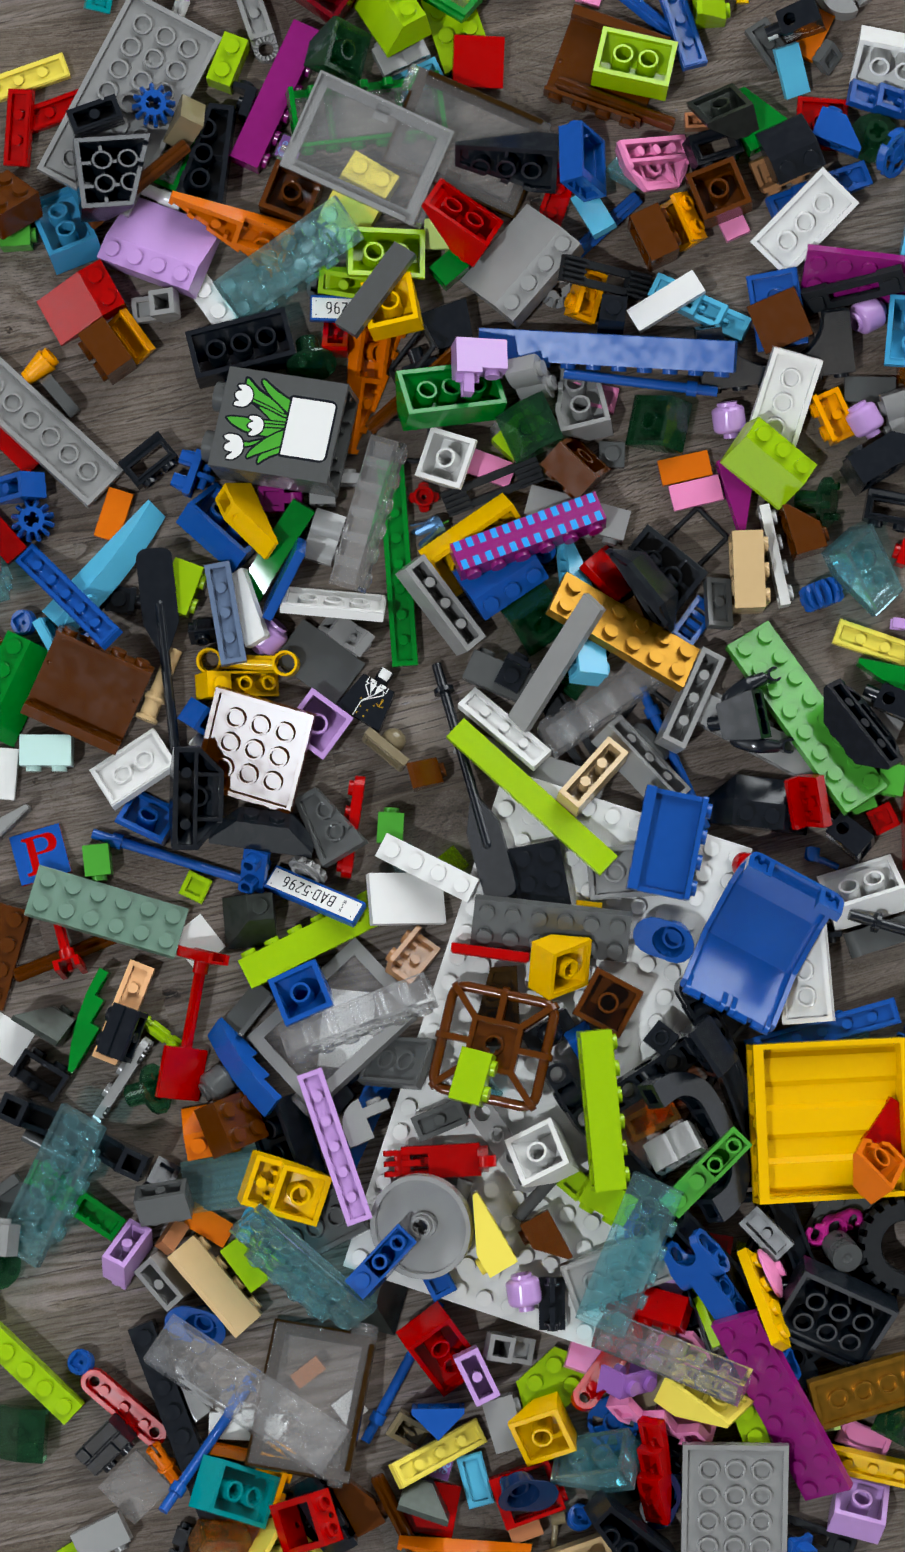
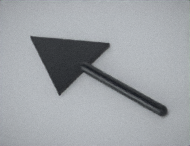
[687,1289,713,1357]

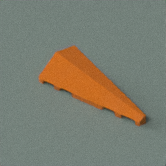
[168,191,298,280]
[347,325,406,455]
[397,1535,532,1552]

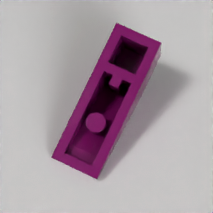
[715,460,752,530]

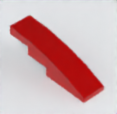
[636,1415,672,1526]

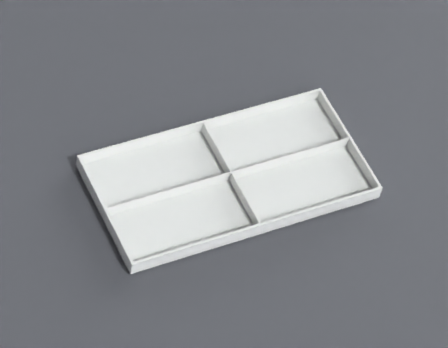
[343,776,752,1348]

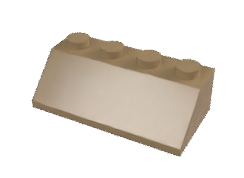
[167,1234,263,1338]

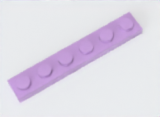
[297,1067,373,1227]

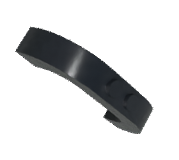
[637,1072,750,1223]

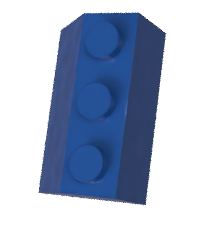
[176,482,256,573]
[451,554,549,621]

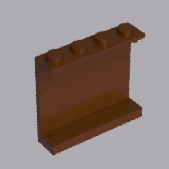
[543,4,671,129]
[20,625,155,755]

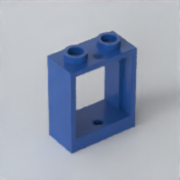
[558,120,607,202]

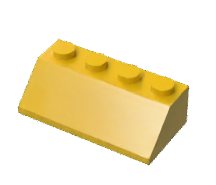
[418,493,521,597]

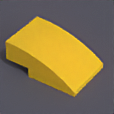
[237,1149,332,1227]

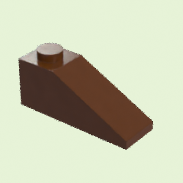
[321,1462,387,1537]

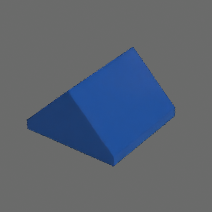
[115,792,170,846]
[268,959,334,1027]
[411,1403,465,1441]

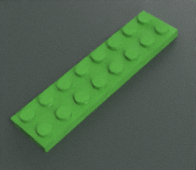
[725,621,888,816]

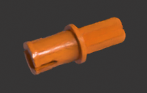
[146,1441,182,1484]

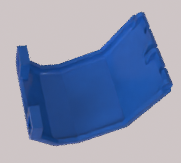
[680,852,844,1036]

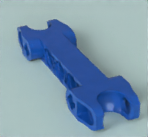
[662,1228,802,1380]

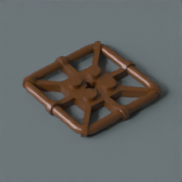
[428,981,560,1112]

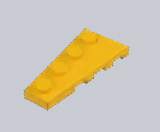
[737,1247,791,1352]

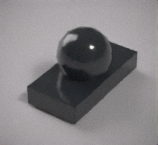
[523,1008,576,1052]

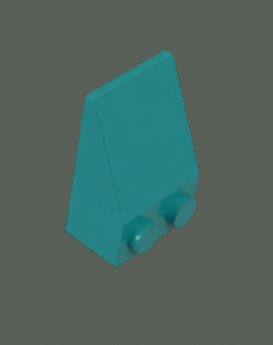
[188,1454,280,1529]

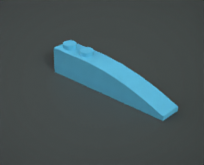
[42,500,165,629]
[556,543,610,687]

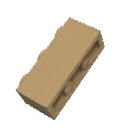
[556,736,629,818]

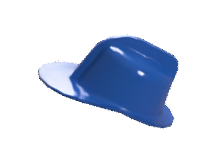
[633,917,694,963]
[165,1305,226,1348]

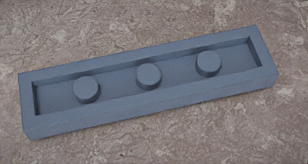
[204,561,247,667]

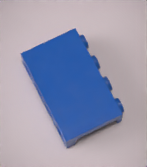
[626,784,713,901]

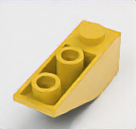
[215,483,278,559]
[195,671,279,701]

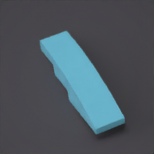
[647,272,752,344]

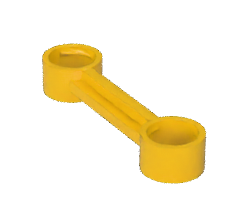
[196,648,300,677]

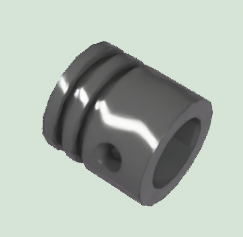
[821,1230,862,1272]

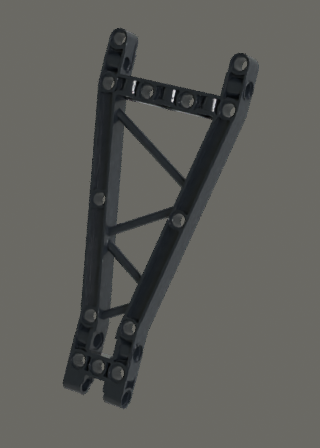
[545,978,822,1393]

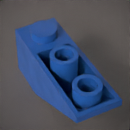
[345,1223,417,1300]

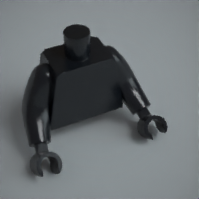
[707,666,794,754]

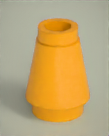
[21,347,59,385]

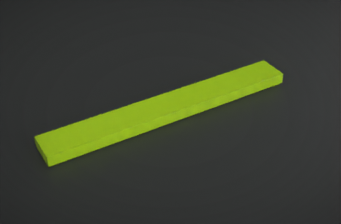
[446,718,618,876]

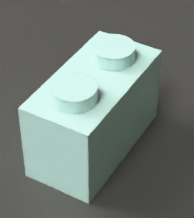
[19,734,74,772]

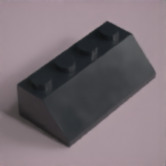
[185,307,299,389]
[254,1092,332,1190]

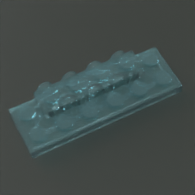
[213,196,365,319]
[6,1103,107,1268]
[575,1171,684,1339]
[229,1203,378,1331]

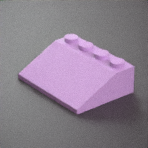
[97,197,220,299]

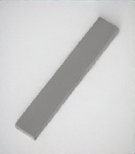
[508,593,606,732]
[453,736,605,799]

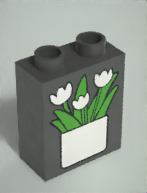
[201,366,359,498]

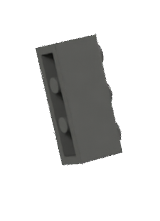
[462,647,536,703]

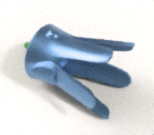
[410,515,449,548]

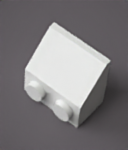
[415,427,478,490]
[504,1117,579,1188]

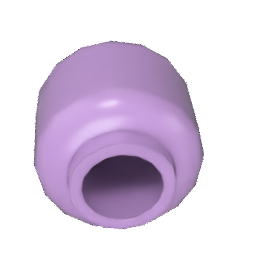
[850,298,887,334]
[846,399,884,440]
[711,400,746,439]
[252,618,288,656]
[506,1271,542,1312]

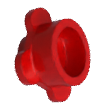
[409,482,439,513]

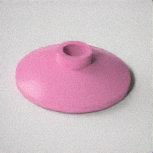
[757,1248,786,1298]

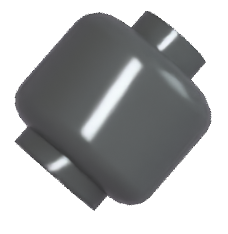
[198,1064,236,1102]

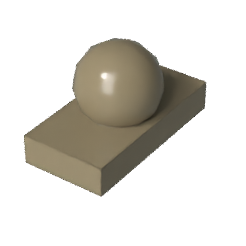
[362,727,410,772]

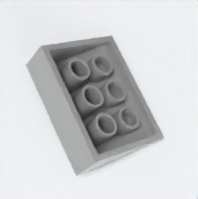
[460,204,584,329]

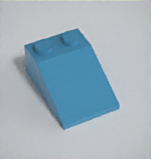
[34,186,101,275]
[884,294,905,368]

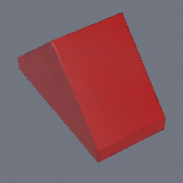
[321,322,349,358]

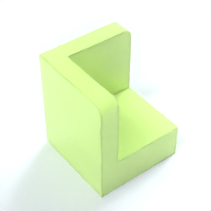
[424,218,449,253]

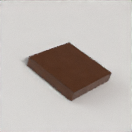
[747,286,814,355]

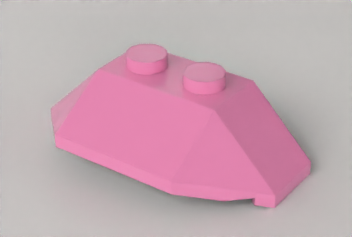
[615,134,689,193]

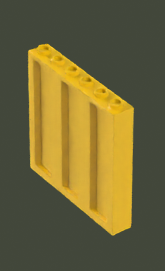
[746,1037,905,1205]

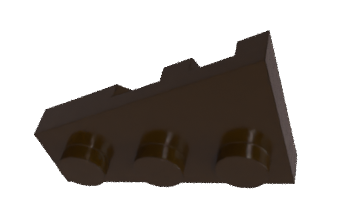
[478,966,520,1046]

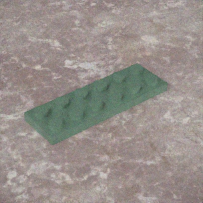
[24,865,189,959]

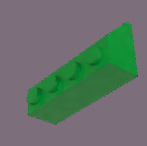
[395,365,507,431]
[0,630,48,748]

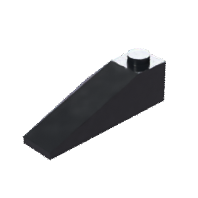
[455,132,559,194]

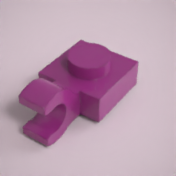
[258,486,304,513]

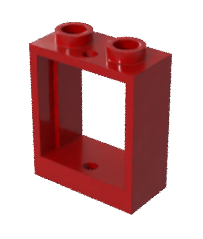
[489,1460,569,1531]
[269,1487,344,1552]

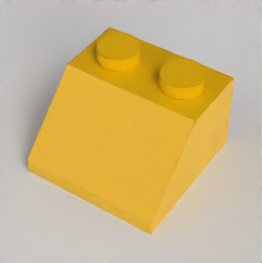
[360,271,424,341]
[528,934,592,1000]
[508,1392,577,1467]

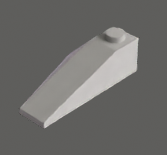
[555,364,613,441]

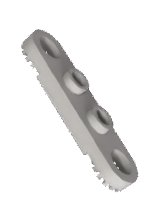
[236,0,279,64]
[89,1036,154,1129]
[469,1104,537,1193]

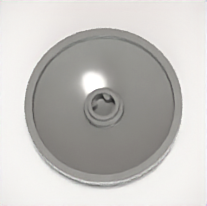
[370,1173,474,1279]

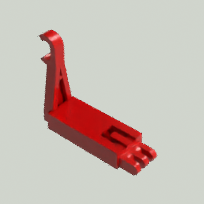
[383,1142,497,1178]

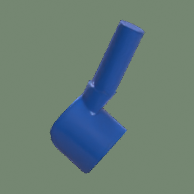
[805,846,839,870]

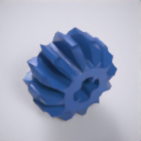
[132,83,176,128]
[11,499,55,543]
[799,576,844,613]

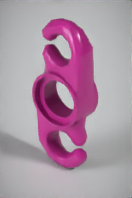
[805,1208,863,1247]

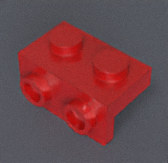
[784,774,832,830]

